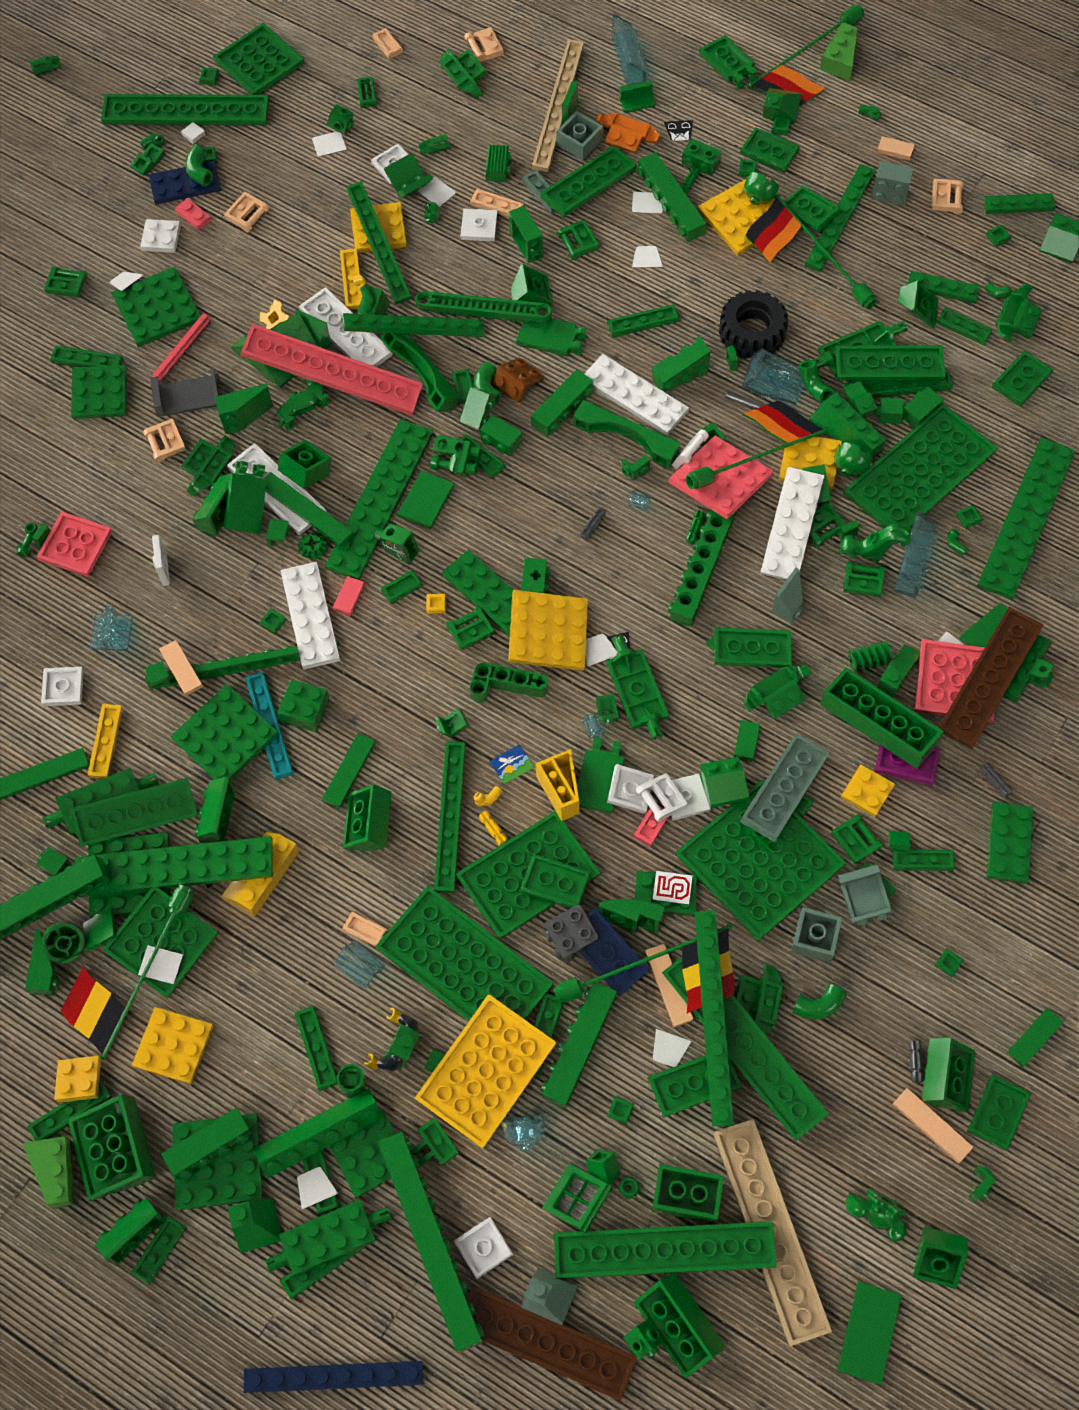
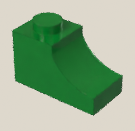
[843,381,877,418]

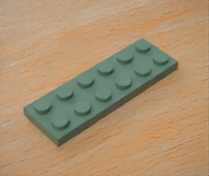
[740,733,830,842]

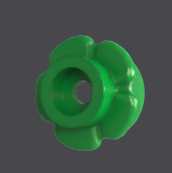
[618,1177,640,1199]

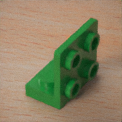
[384,153,433,199]

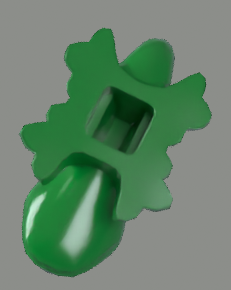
[845,1188,906,1242]

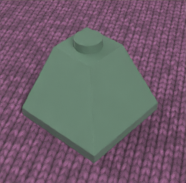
[772,568,803,624]
[521,1267,578,1325]

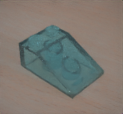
[742,349,803,404]

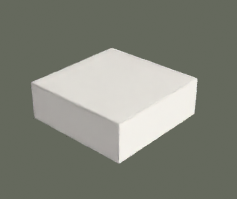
[181,122,205,144]

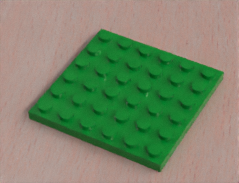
[675,779,846,942]

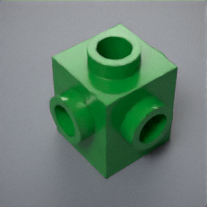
[326,104,354,135]
[624,1319,665,1360]

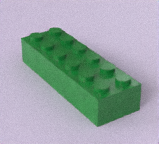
[820,668,944,769]

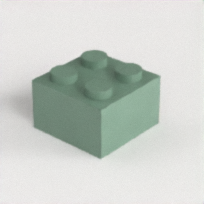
[556,110,603,161]
[871,161,914,206]
[791,907,842,963]

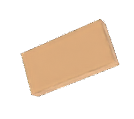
[372,28,403,59]
[877,136,915,161]
[342,912,388,947]

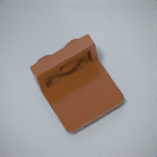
[492,358,544,403]

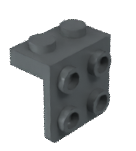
[544,905,598,964]

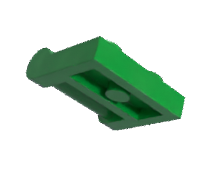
[557,220,599,260]
[44,266,87,298]
[809,502,846,548]
[843,561,884,598]
[445,606,494,651]
[831,814,884,865]

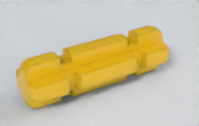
[479,811,508,846]

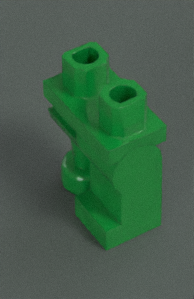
[430,435,482,477]

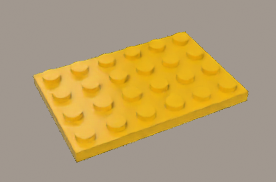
[415,994,557,1149]

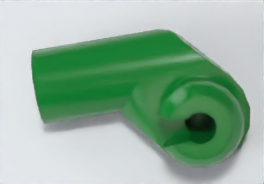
[858,105,881,121]
[140,134,165,149]
[984,282,1012,299]
[947,529,968,556]

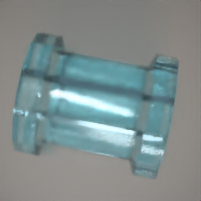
[628,490,651,511]
[581,713,604,739]

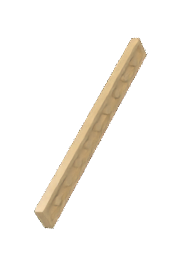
[532,39,584,173]

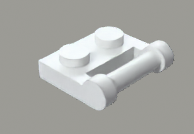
[671,430,709,470]
[636,773,688,822]

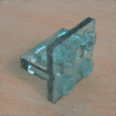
[90,606,133,651]

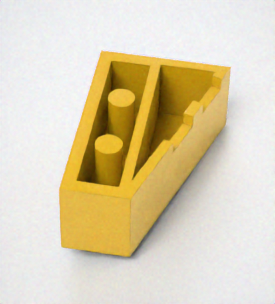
[535,749,580,821]

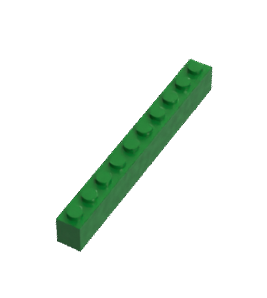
[694,910,734,1127]
[378,1132,485,1354]

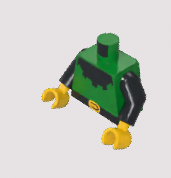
[364,1008,420,1071]

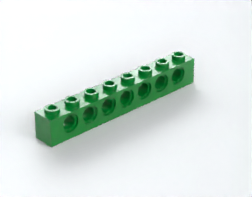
[668,509,738,627]

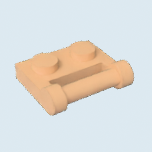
[464,27,504,62]
[931,178,964,214]
[224,191,269,233]
[143,419,186,462]

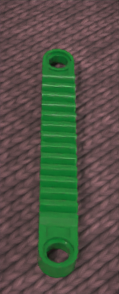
[415,291,552,323]

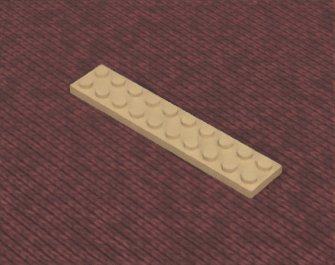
[713,1119,832,1347]

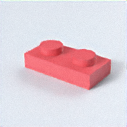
[175,198,211,231]
[633,805,670,847]

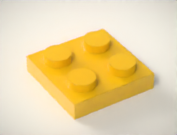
[840,764,895,817]
[54,1056,101,1103]

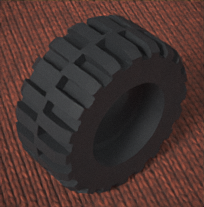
[719,290,788,360]

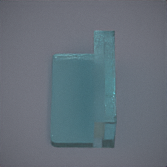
[335,940,385,989]

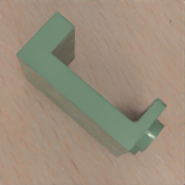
[838,864,893,927]

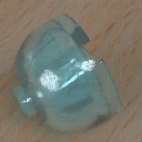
[501,1115,544,1151]

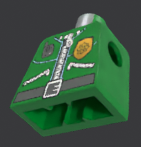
[375,524,420,565]

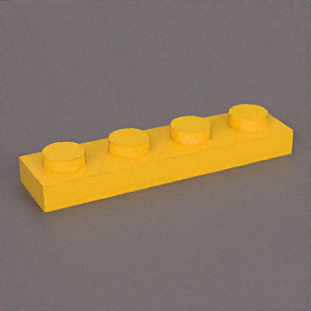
[340,248,362,310]
[88,704,123,779]

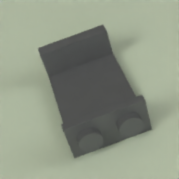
[150,367,223,417]

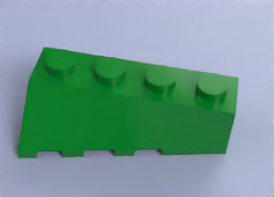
[808,392,886,458]

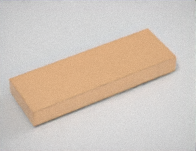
[470,189,524,217]
[159,640,203,696]

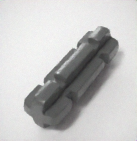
[580,508,606,540]
[980,763,1012,798]
[909,1041,924,1083]

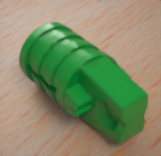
[30,55,61,76]
[418,134,450,154]

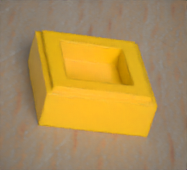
[426,594,446,614]

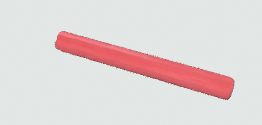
[152,314,211,381]

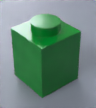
[875,398,903,424]
[36,847,72,875]

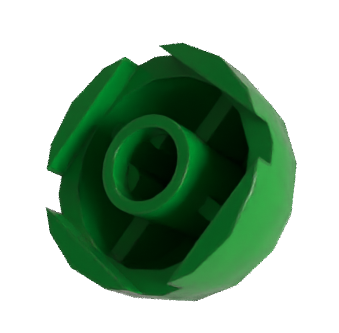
[744,172,779,205]
[834,443,873,477]
[41,921,84,964]

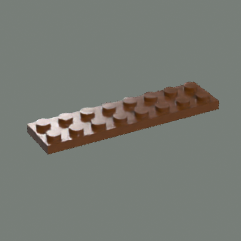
[938,607,1044,749]
[467,1286,637,1402]

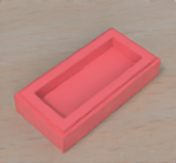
[332,576,365,616]

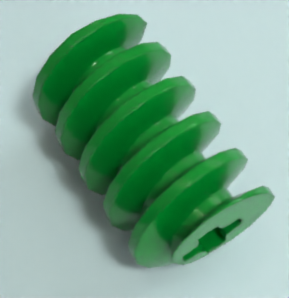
[848,641,892,673]

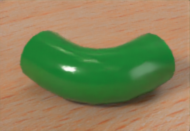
[185,144,213,187]
[799,360,835,403]
[473,362,501,406]
[792,984,847,1020]

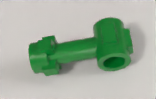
[16,523,38,558]

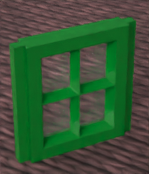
[542,1164,612,1233]

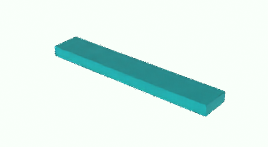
[245,672,294,780]

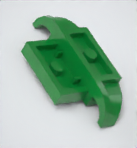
[440,49,487,99]
[995,283,1042,342]
[181,436,234,497]
[744,665,812,719]
[735,963,783,1035]

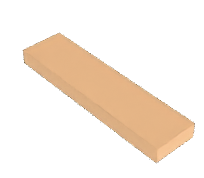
[645,944,693,1028]
[892,1088,973,1164]

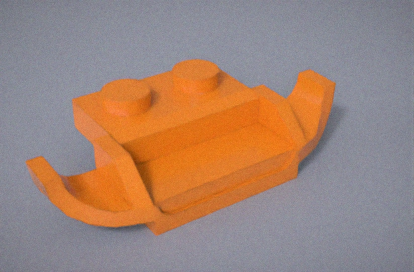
[596,113,660,154]

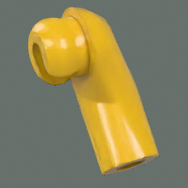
[473,786,503,806]

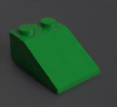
[214,383,273,434]

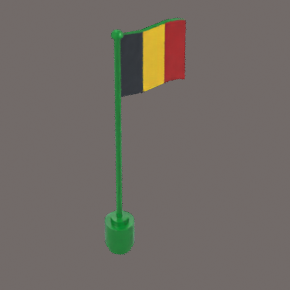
[61,884,194,1060]
[553,923,734,1014]

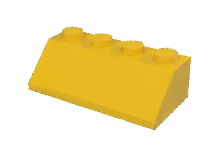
[221,832,299,917]

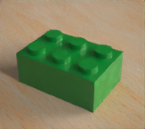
[652,1164,724,1224]

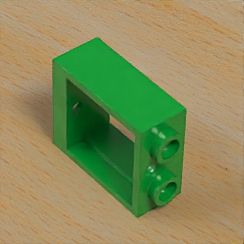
[509,205,543,263]

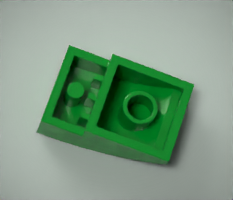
[599,899,665,934]

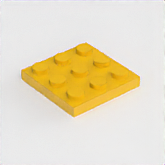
[350,202,407,253]
[778,436,842,491]
[132,1007,214,1085]

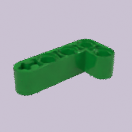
[470,662,548,703]

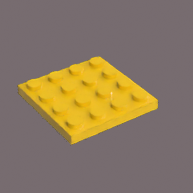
[697,179,775,256]
[508,590,588,671]

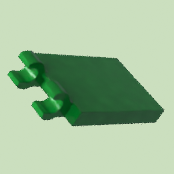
[699,35,758,89]
[516,318,587,356]
[223,461,267,534]
[577,737,624,814]

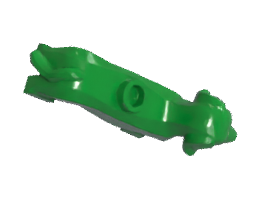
[276,378,330,431]
[838,523,911,563]

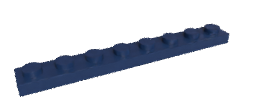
[243,1361,423,1393]

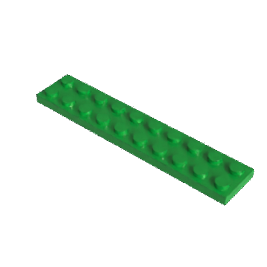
[101,94,269,125]
[325,419,434,580]
[977,437,1076,600]
[75,836,273,897]
[662,957,829,1141]
[554,1221,777,1279]

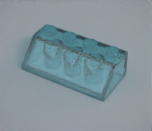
[612,14,649,85]
[894,511,938,598]

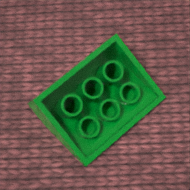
[68,1095,156,1201]

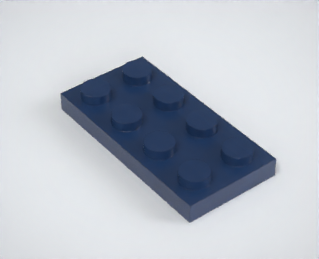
[149,161,221,205]
[578,908,650,997]

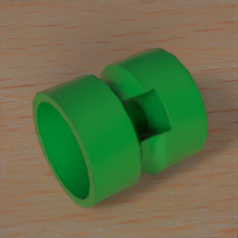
[337,1064,367,1097]

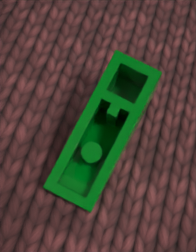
[877,645,920,698]
[25,930,59,996]

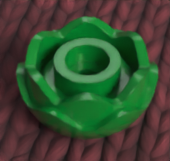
[424,202,440,223]

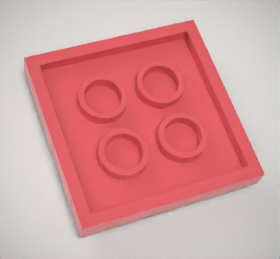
[37,511,113,577]

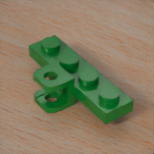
[1002,635,1054,703]

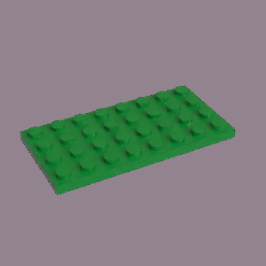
[843,404,998,528]
[375,886,554,1022]

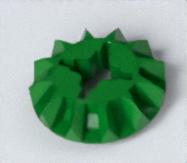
[298,532,328,559]

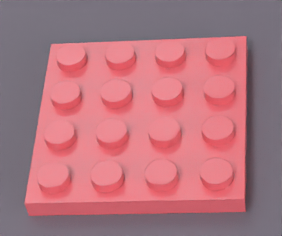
[669,435,773,519]
[914,639,995,723]

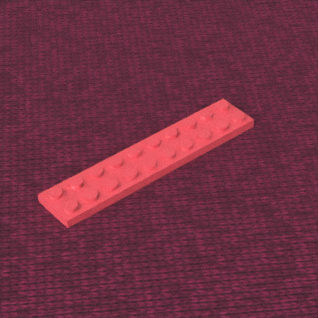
[241,324,423,416]

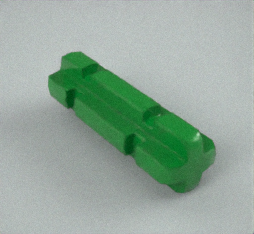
[680,167,700,195]
[686,510,705,544]

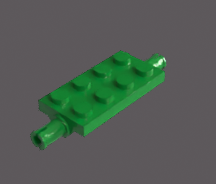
[814,321,908,378]
[606,635,669,740]
[42,768,159,834]
[265,1199,392,1277]

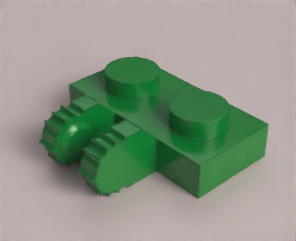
[411,1117,459,1166]

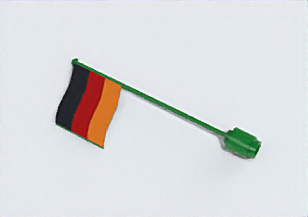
[747,4,864,107]
[746,194,877,309]
[686,401,828,490]

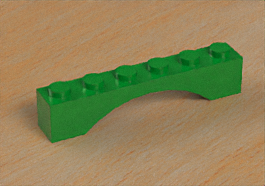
[380,333,460,412]
[573,400,680,469]

